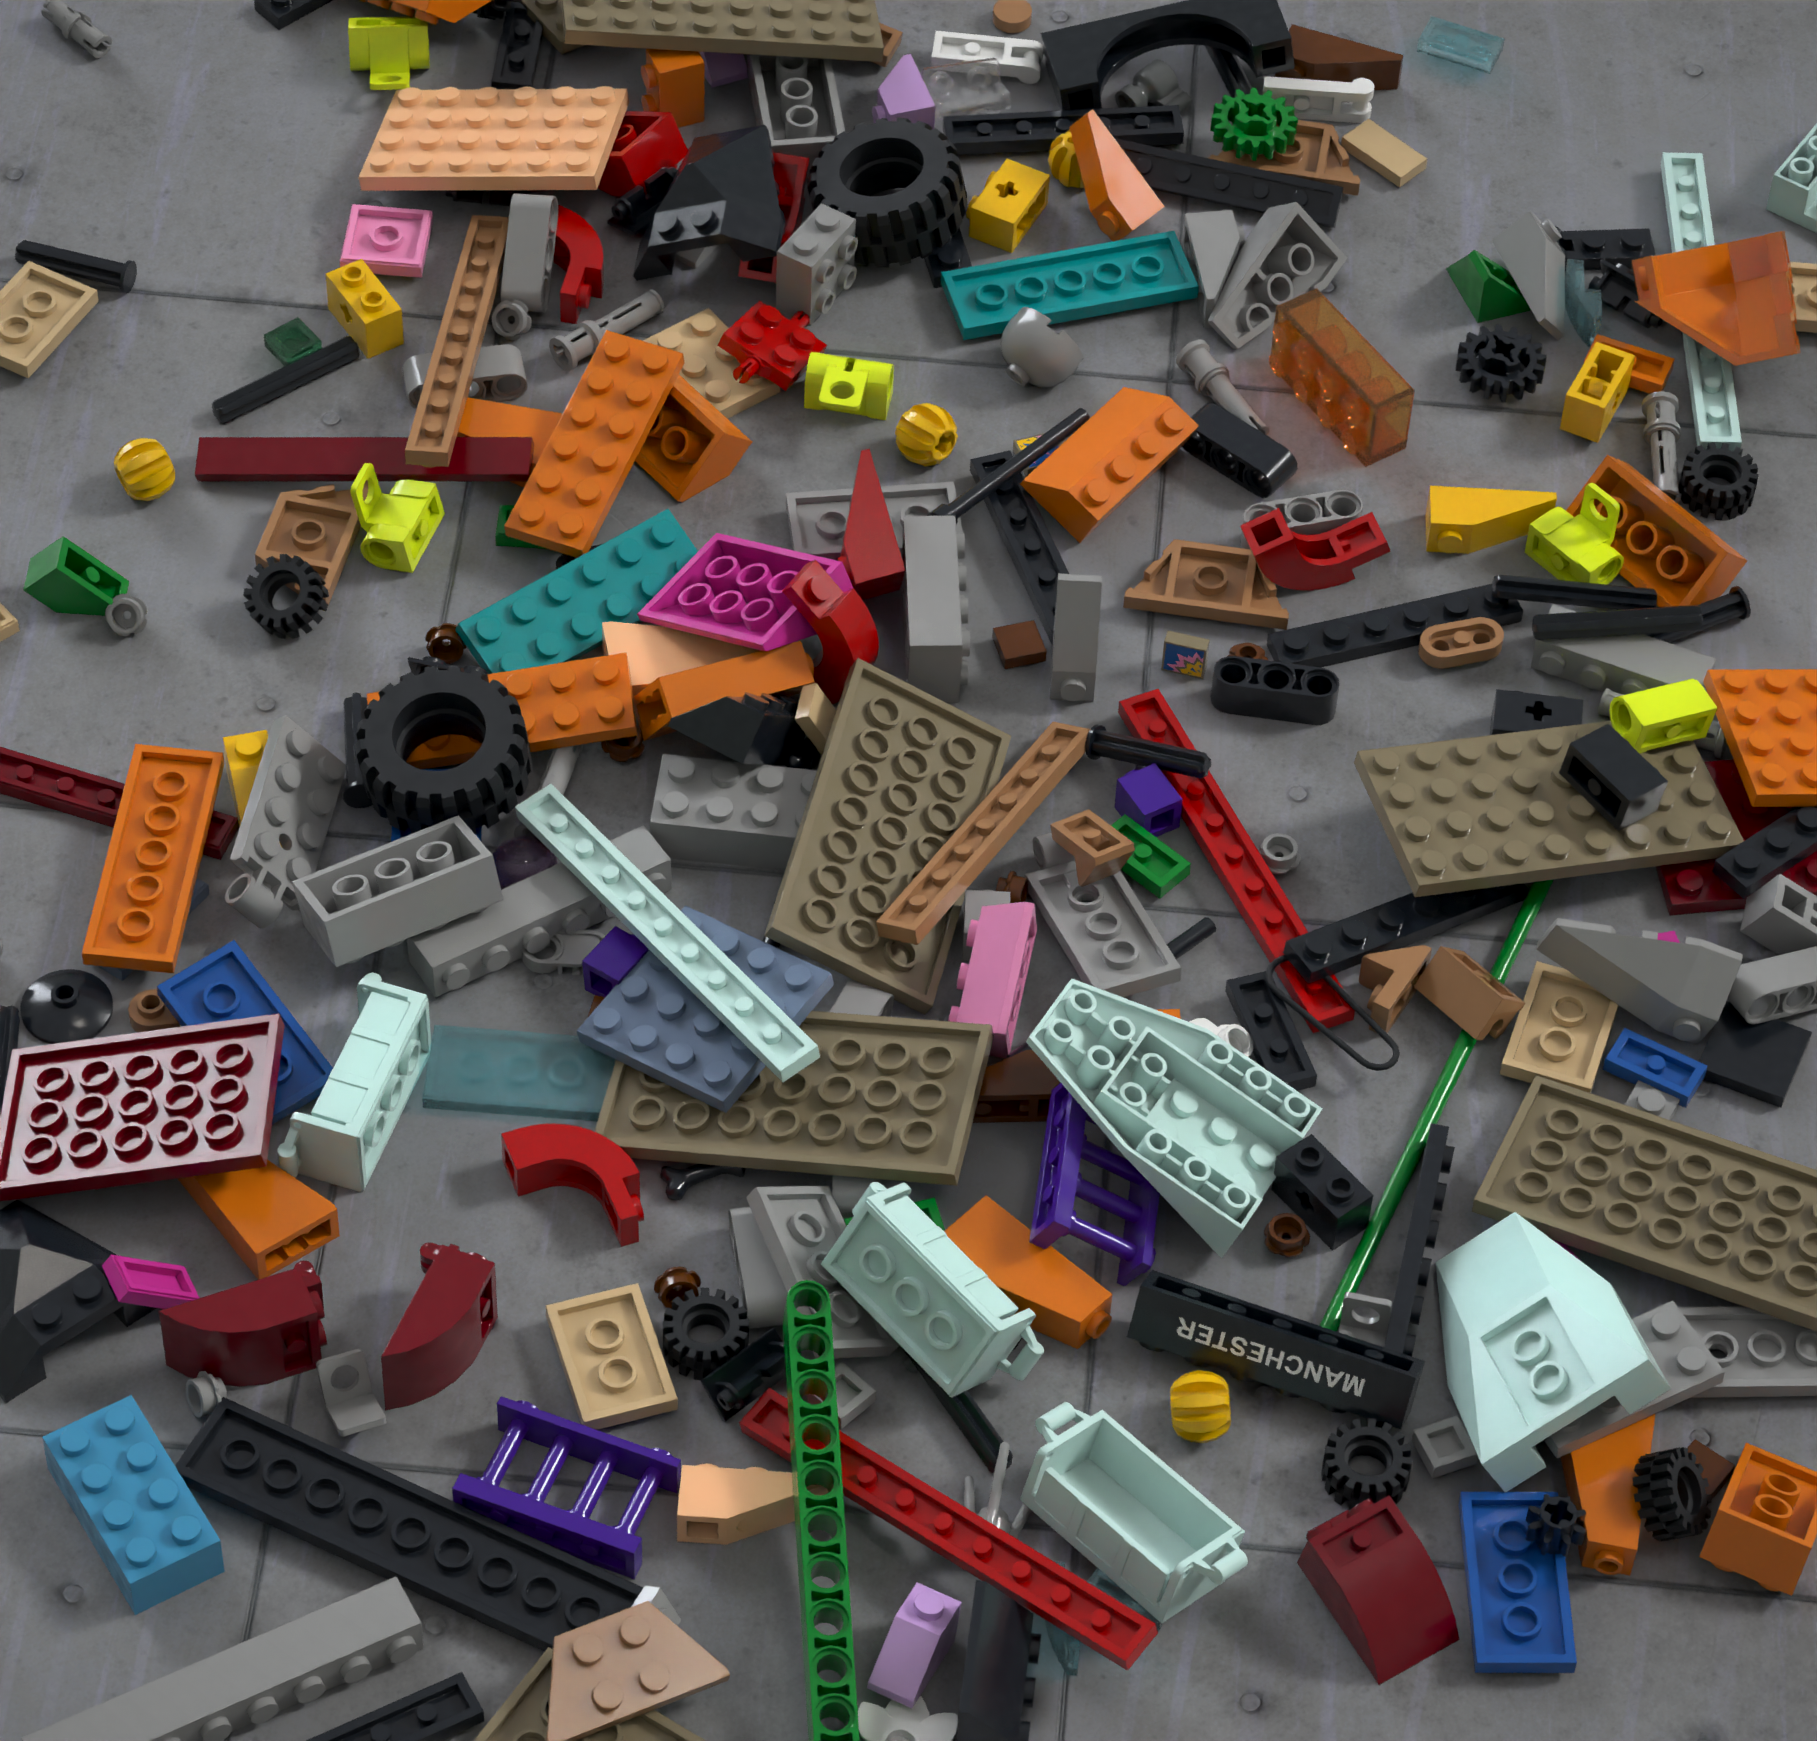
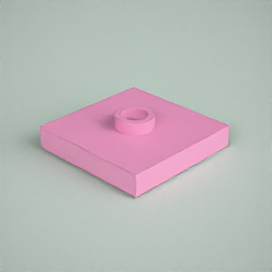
[340,204,433,278]

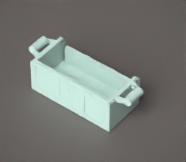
[277,972,432,1192]
[821,1182,1044,1398]
[1020,1402,1248,1623]

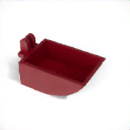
[381,1242,498,1410]
[159,1261,327,1387]
[1297,1496,1460,1685]

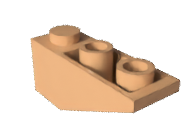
[677,1463,829,1545]

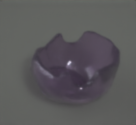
[492,835,558,889]

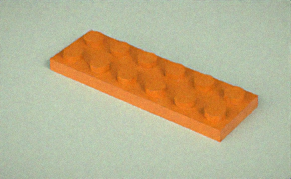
[504,330,685,558]
[367,652,637,769]
[82,744,224,974]

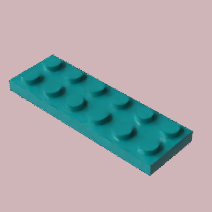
[941,231,1199,340]
[455,508,698,674]

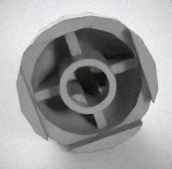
[1001,307,1083,388]

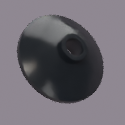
[20,969,113,1044]

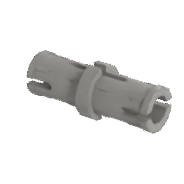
[41,0,112,58]

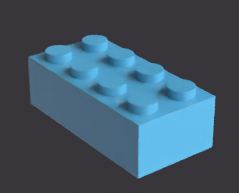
[42,1395,225,1615]

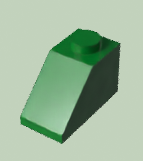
[23,536,129,616]

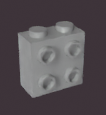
[776,203,858,326]

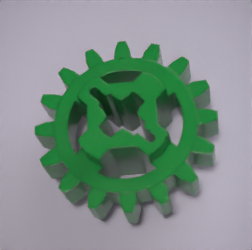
[1210,88,1298,161]

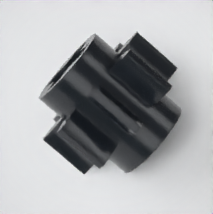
[1525,1494,1586,1557]

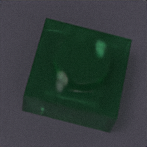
[264,317,322,366]

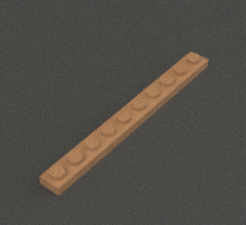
[405,215,509,467]

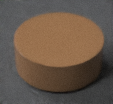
[993,0,1032,33]

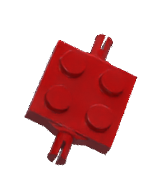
[717,300,827,391]

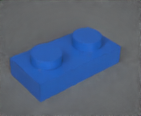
[1603,1027,1708,1108]

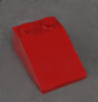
[598,111,688,196]
[836,449,906,600]

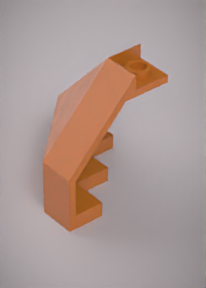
[1631,231,1800,366]

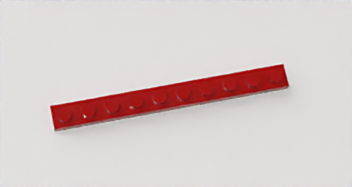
[1118,689,1355,1034]
[739,1388,1158,1671]

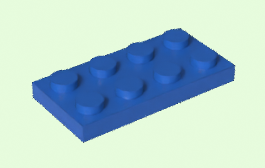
[157,940,333,1125]
[1458,1492,1577,1673]

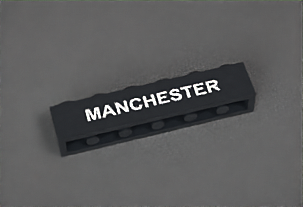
[1127,1270,1425,1430]

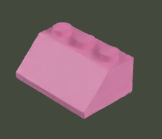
[948,902,1037,1059]

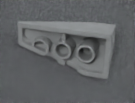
[1207,202,1347,350]
[1536,918,1743,1045]

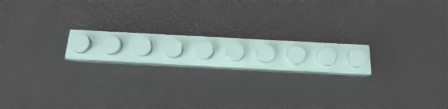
[1661,152,1742,451]
[515,784,820,1082]

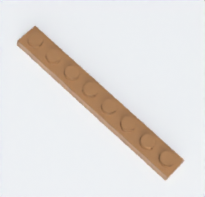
[876,722,1090,945]

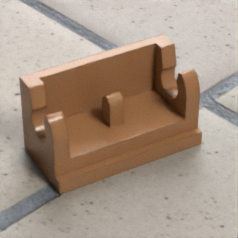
[1414,946,1525,1041]

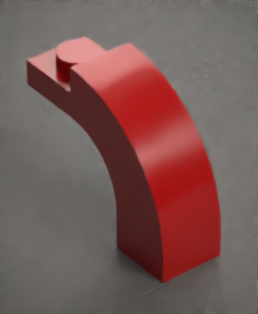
[738,152,809,283]
[553,205,604,324]
[1240,508,1391,590]
[782,559,879,704]
[501,1123,644,1247]

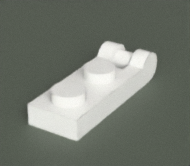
[931,31,1044,84]
[1262,76,1374,123]

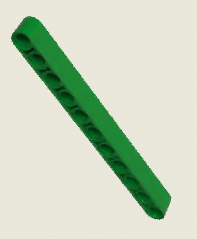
[783,1280,860,1741]

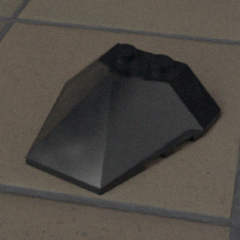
[633,125,785,280]
[0,1199,157,1403]

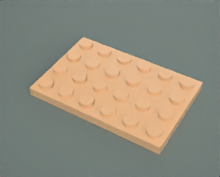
[359,86,629,191]

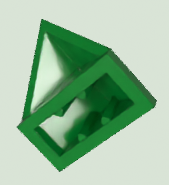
[1446,250,1531,323]

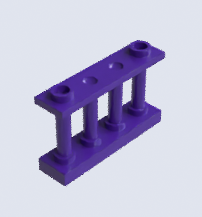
[1029,1083,1160,1286]
[452,1396,681,1580]

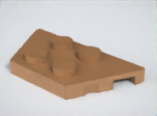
[1209,120,1360,196]
[255,480,368,608]
[1123,539,1289,630]
[546,1601,730,1741]

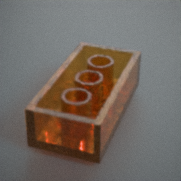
[1269,288,1415,467]

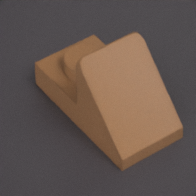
[1050,809,1135,887]
[1359,945,1432,1034]

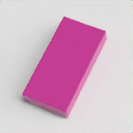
[102,1255,199,1309]

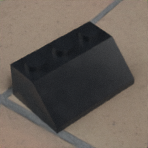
[668,692,806,765]
[956,1580,1041,1741]

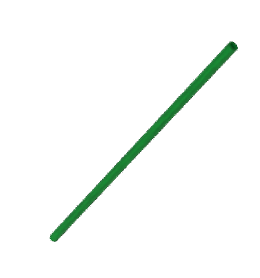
[1319,879,1554,1332]

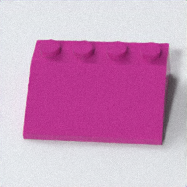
[637,533,853,652]

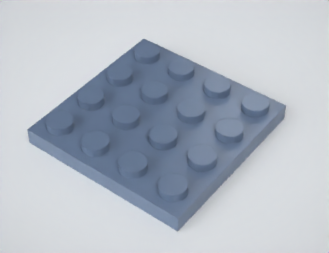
[577,905,834,1113]

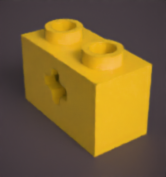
[966,159,1050,253]
[325,259,404,359]
[1560,341,1635,443]

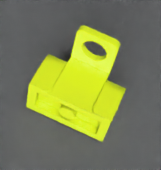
[348,16,430,90]
[804,352,894,420]
[350,463,445,573]
[1524,482,1624,585]
[1609,678,1717,754]

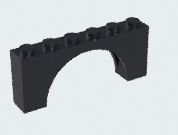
[1041,0,1295,111]

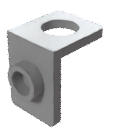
[1339,1292,1392,1347]
[316,1349,387,1436]

